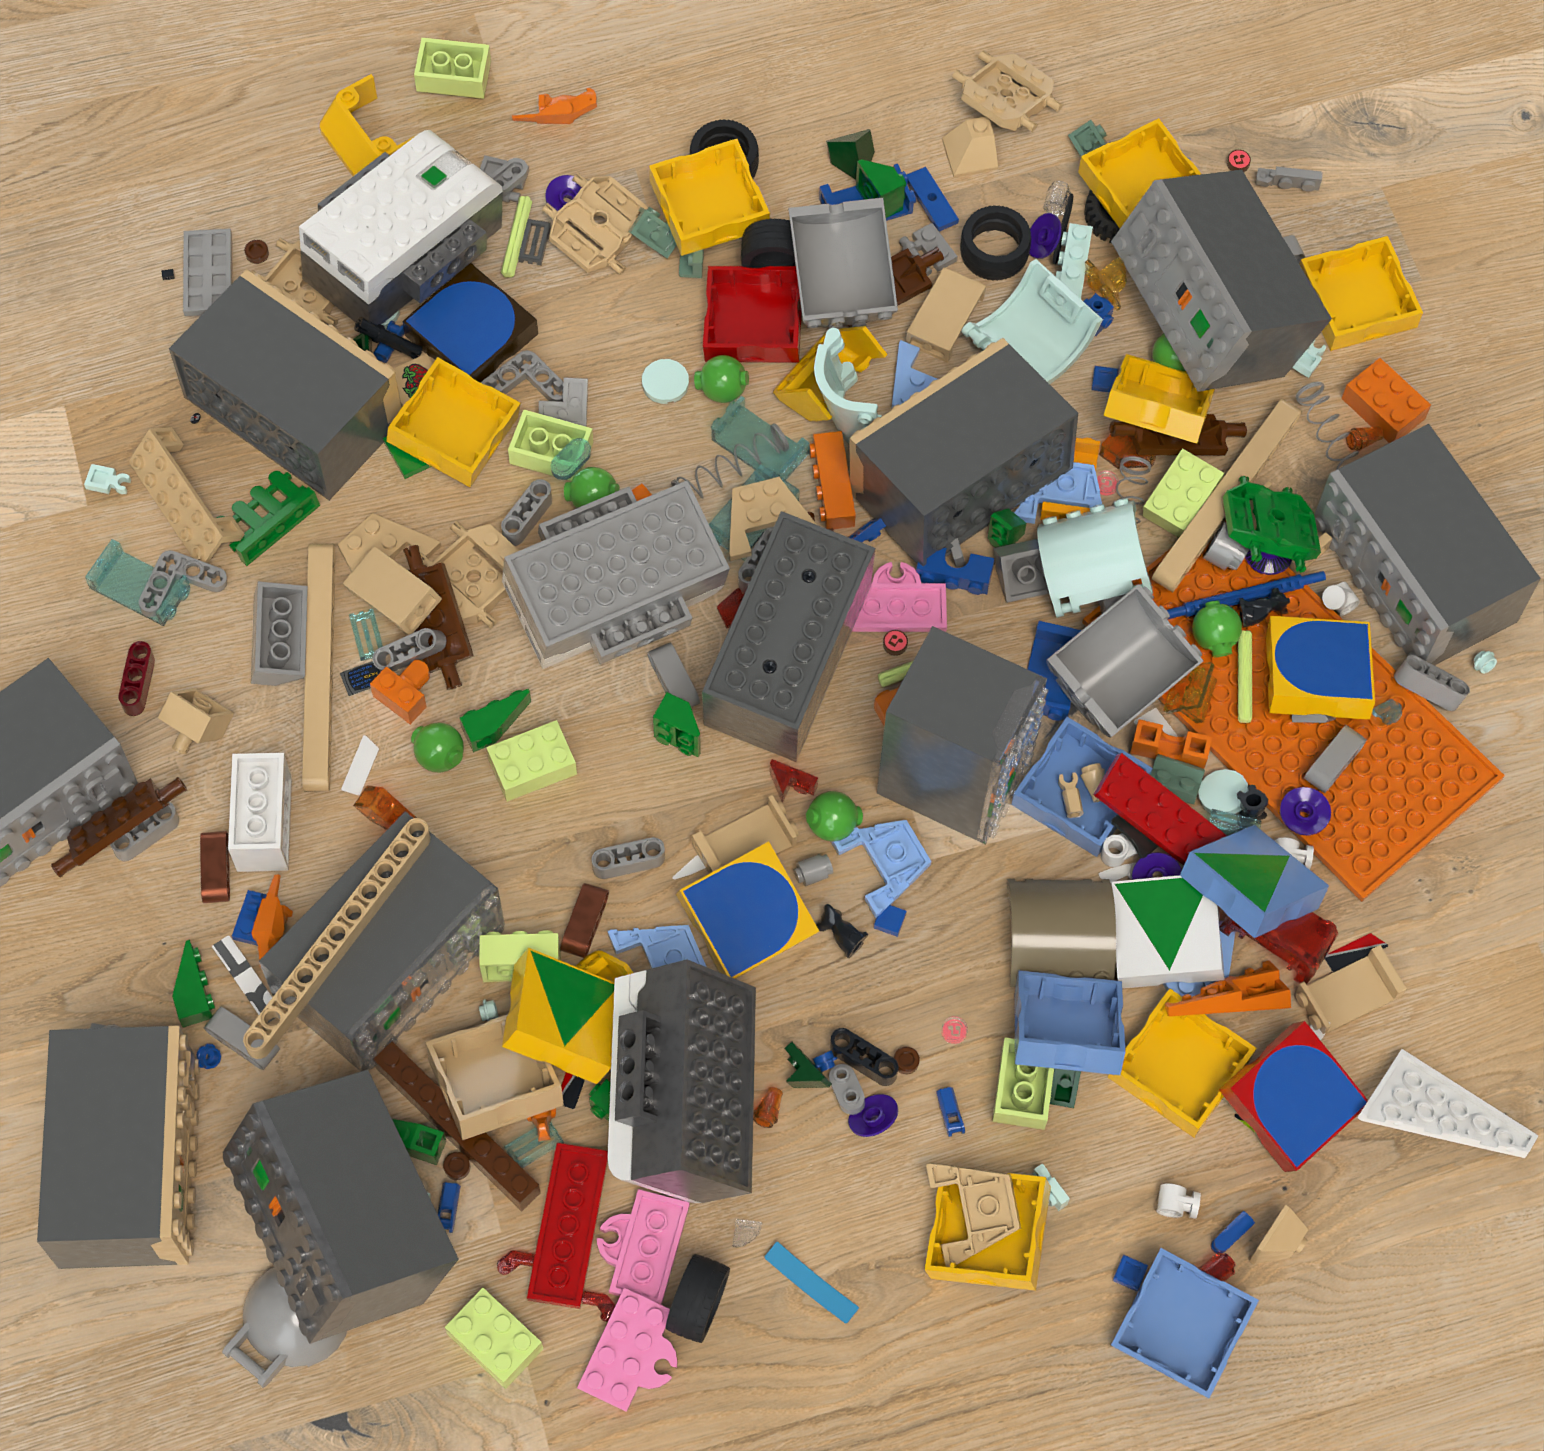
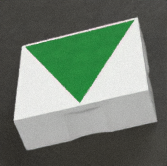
[1112,876,1225,989]

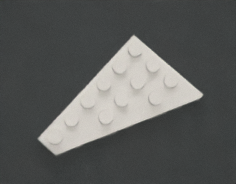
[1357,1049,1538,1158]

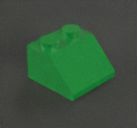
[856,159,906,218]

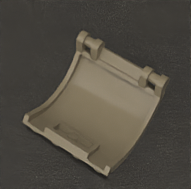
[1007,879,1116,987]

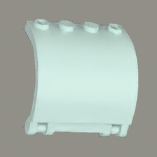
[961,259,1103,384]
[814,328,882,444]
[1037,498,1153,618]

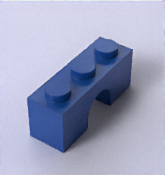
[916,548,995,595]

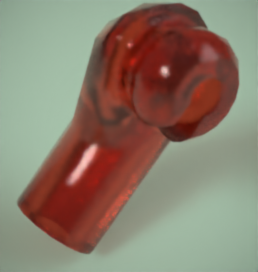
[497,1250,535,1275]
[582,1290,615,1322]

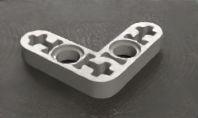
[481,350,563,401]
[139,550,227,617]

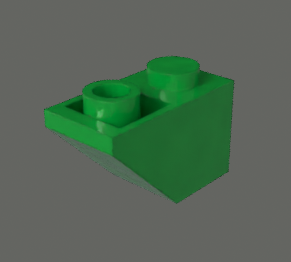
[987,508,1027,548]

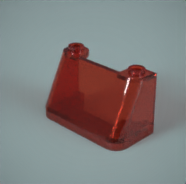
[1219,912,1339,985]

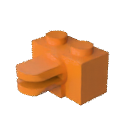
[370,660,430,725]

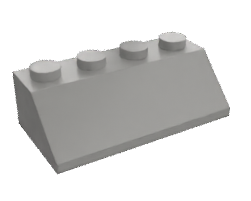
[993,539,1049,603]
[251,581,308,686]

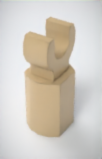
[1058,773,1084,818]

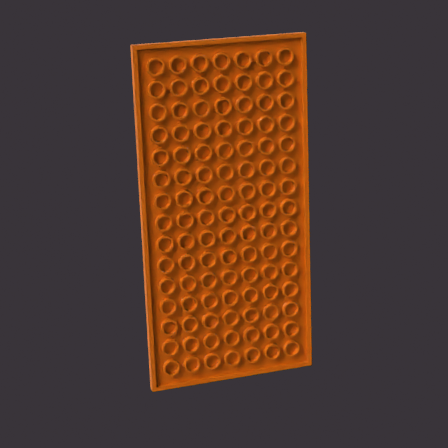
[1082,520,1505,902]

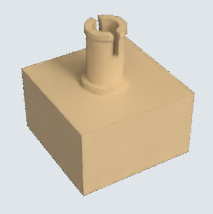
[158,688,234,754]

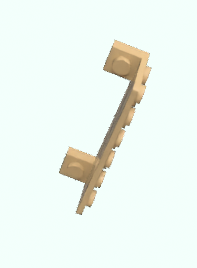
[129,427,245,563]

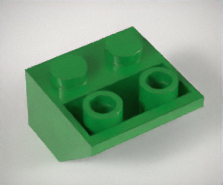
[653,692,701,757]

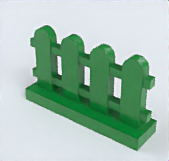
[216,471,320,566]

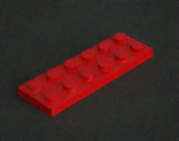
[1093,753,1227,865]
[527,1143,608,1309]

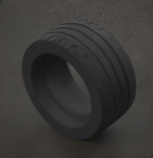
[690,119,759,179]
[960,205,1031,281]
[741,218,796,268]
[666,1254,730,1343]

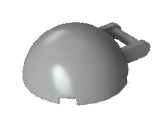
[222,1267,347,1388]

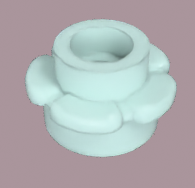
[1474,651,1497,674]
[479,999,499,1021]

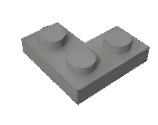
[539,377,588,427]

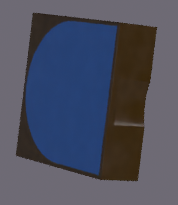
[402,263,538,383]

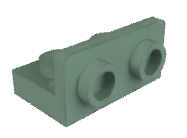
[1068,120,1111,156]
[628,207,676,259]
[679,249,704,278]
[1150,754,1205,805]

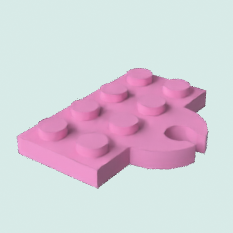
[852,562,947,632]
[597,1189,690,1305]
[577,1288,678,1412]

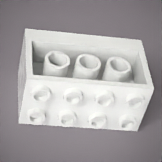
[228,753,292,872]

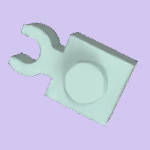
[1292,339,1326,378]
[84,464,131,494]
[1032,1164,1070,1211]

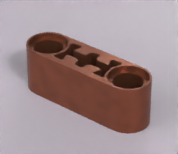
[200,831,230,903]
[560,883,609,958]

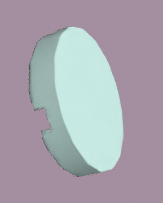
[642,359,689,404]
[1198,769,1248,817]

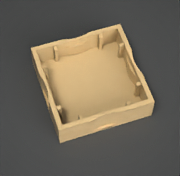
[426,1014,564,1140]

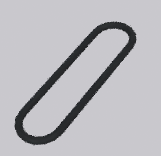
[1053,194,1074,264]

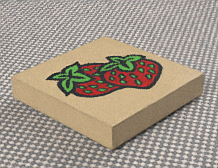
[394,353,433,407]

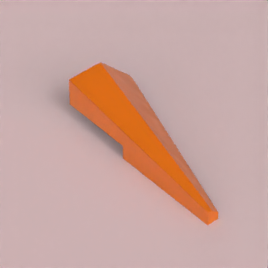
[1165,960,1291,1017]

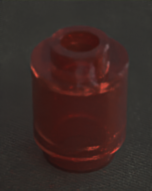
[1198,1252,1236,1282]

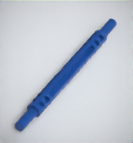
[1167,571,1326,620]

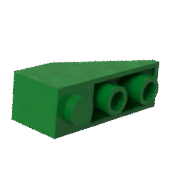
[460,688,531,753]
[172,940,215,1028]
[392,1119,446,1165]

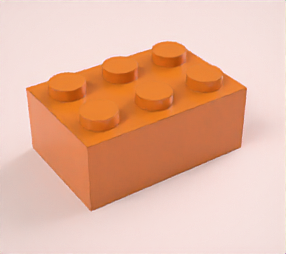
[1341,358,1431,443]

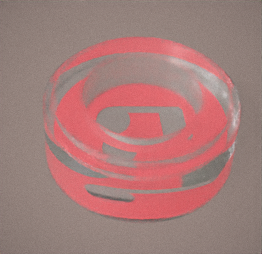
[1096,471,1119,496]
[941,1016,968,1044]

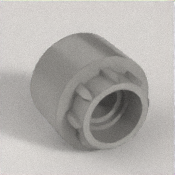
[1203,522,1249,570]

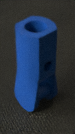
[373,320,405,363]
[936,1087,965,1137]
[438,1182,461,1233]
[1211,1211,1255,1254]

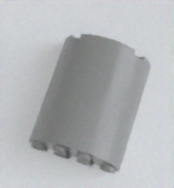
[788,198,898,329]
[1046,584,1203,737]

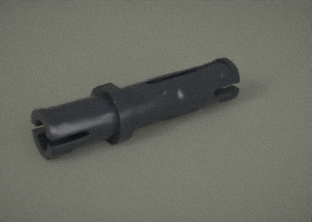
[354,317,422,359]

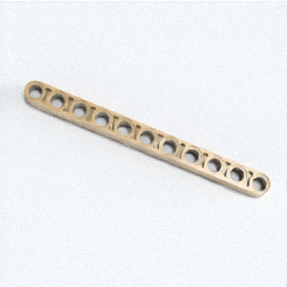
[1151,399,1302,592]
[302,543,335,792]
[243,818,431,1059]

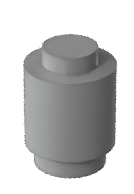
[794,854,833,887]

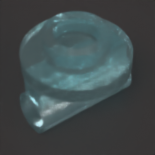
[1372,699,1402,725]

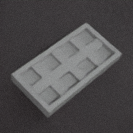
[183,229,232,316]

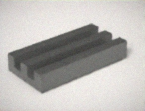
[518,219,551,266]

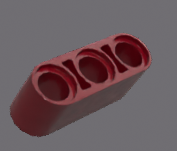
[118,641,155,716]

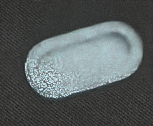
[551,438,591,480]

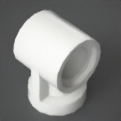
[1322,582,1360,616]
[1101,833,1138,867]
[1275,838,1314,870]
[1157,1184,1201,1219]

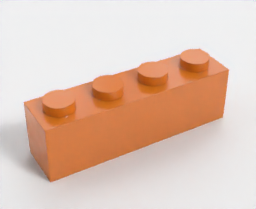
[809,431,856,529]

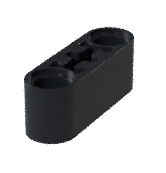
[830,1028,899,1086]

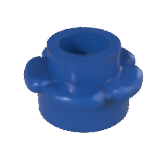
[196,1044,221,1069]
[813,1050,838,1072]

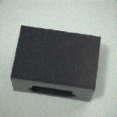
[161,269,175,280]

